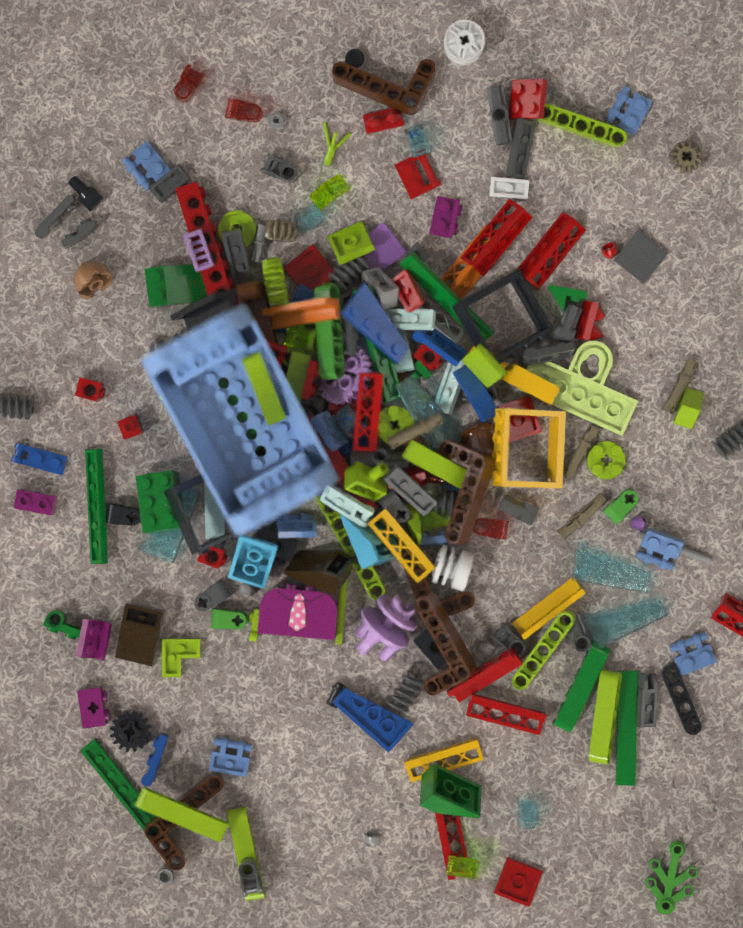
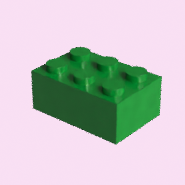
[136,470,184,535]

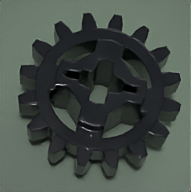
[110,710,152,752]

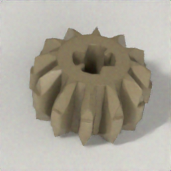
[669,141,702,174]
[265,220,298,243]

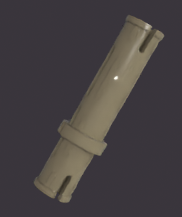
[662,358,699,415]
[387,412,444,449]
[563,424,600,480]
[557,493,608,540]

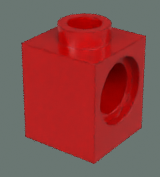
[412,344,443,371]
[74,377,106,402]
[117,415,144,439]
[197,542,228,569]

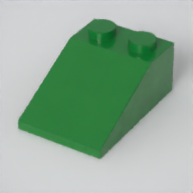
[144,263,208,308]
[419,764,482,818]

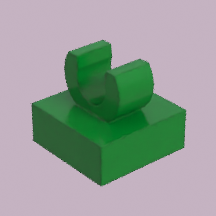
[409,360,431,382]

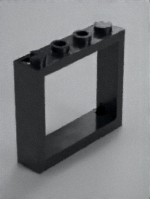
[452,269,553,364]
[163,474,258,556]

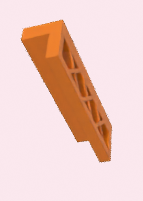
[441,225,490,299]
[262,297,340,330]

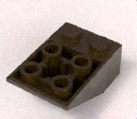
[283,550,354,596]
[115,602,165,666]

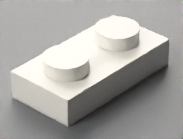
[489,177,529,200]

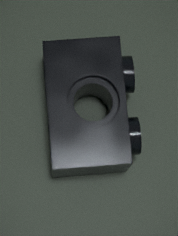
[258,526,299,564]
[413,628,454,670]

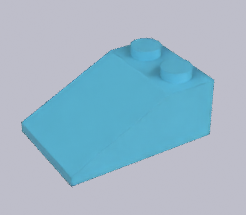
[228,534,278,589]

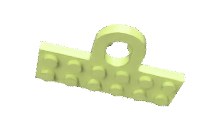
[517,341,638,436]

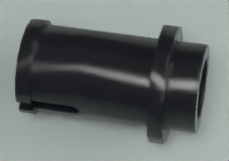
[326,682,346,708]

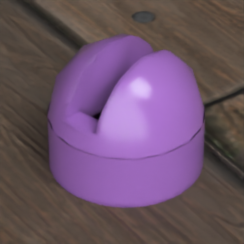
[630,515,647,531]

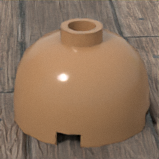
[73,261,113,299]

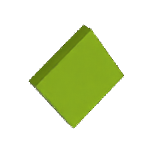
[327,221,375,265]
[462,344,507,388]

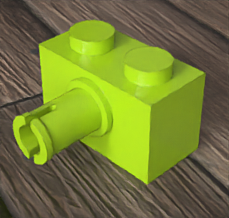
[344,461,389,502]

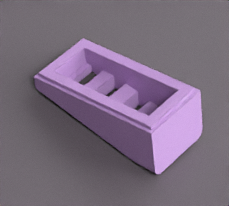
[183,228,214,272]

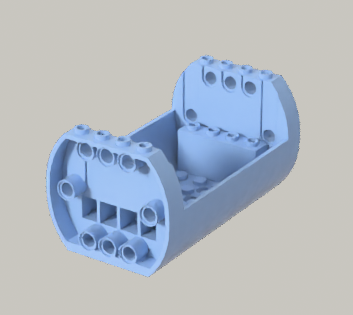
[140,304,339,535]

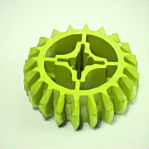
[262,257,289,307]

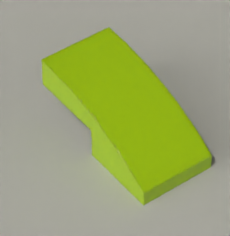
[405,503,422,545]

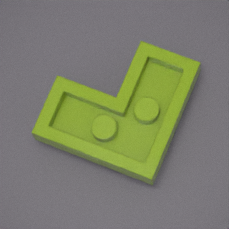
[162,638,201,677]

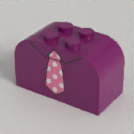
[257,583,338,640]

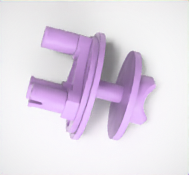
[354,594,418,662]

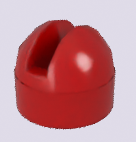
[601,242,618,259]

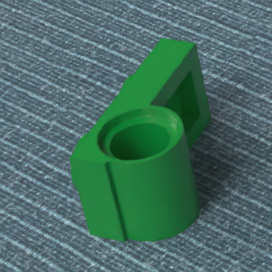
[43,609,81,639]

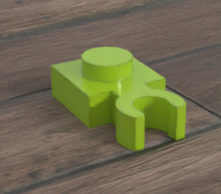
[249,607,259,642]

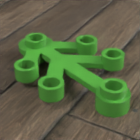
[645,840,698,915]

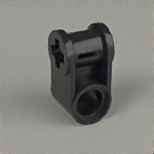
[106,503,141,526]

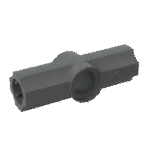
[486,85,512,145]
[349,448,409,471]

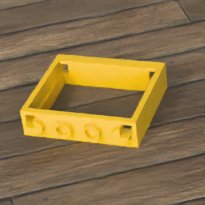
[492,408,566,488]

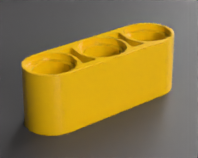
[502,363,561,406]

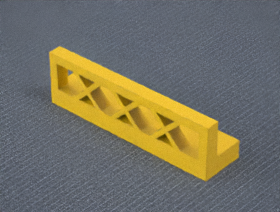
[367,508,435,583]
[512,577,585,640]
[404,737,484,782]

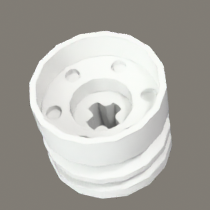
[444,20,485,66]
[432,544,475,591]

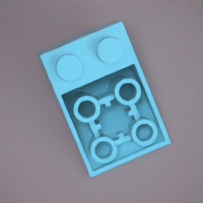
[340,512,402,569]

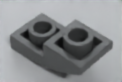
[61,219,98,249]

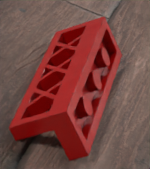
[461,199,532,277]
[517,212,586,290]
[352,371,383,452]
[711,593,743,637]
[447,647,523,702]
[466,694,546,735]
[435,813,470,880]

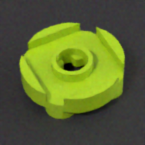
[218,210,256,248]
[378,406,415,444]
[587,441,626,479]

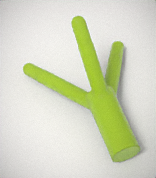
[323,122,352,166]

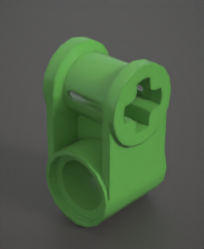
[603,489,638,525]
[211,608,248,629]

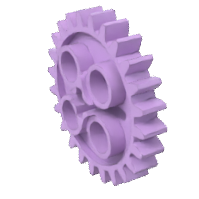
[316,346,373,405]

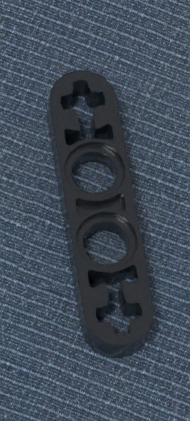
[661,664,702,735]

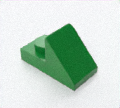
[547,284,587,312]

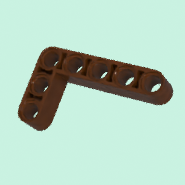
[332,59,436,115]
[237,280,284,374]
[440,441,495,545]
[395,533,475,621]
[415,591,477,696]
[145,773,223,870]

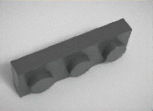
[506,118,536,180]
[221,228,254,288]
[383,464,438,516]

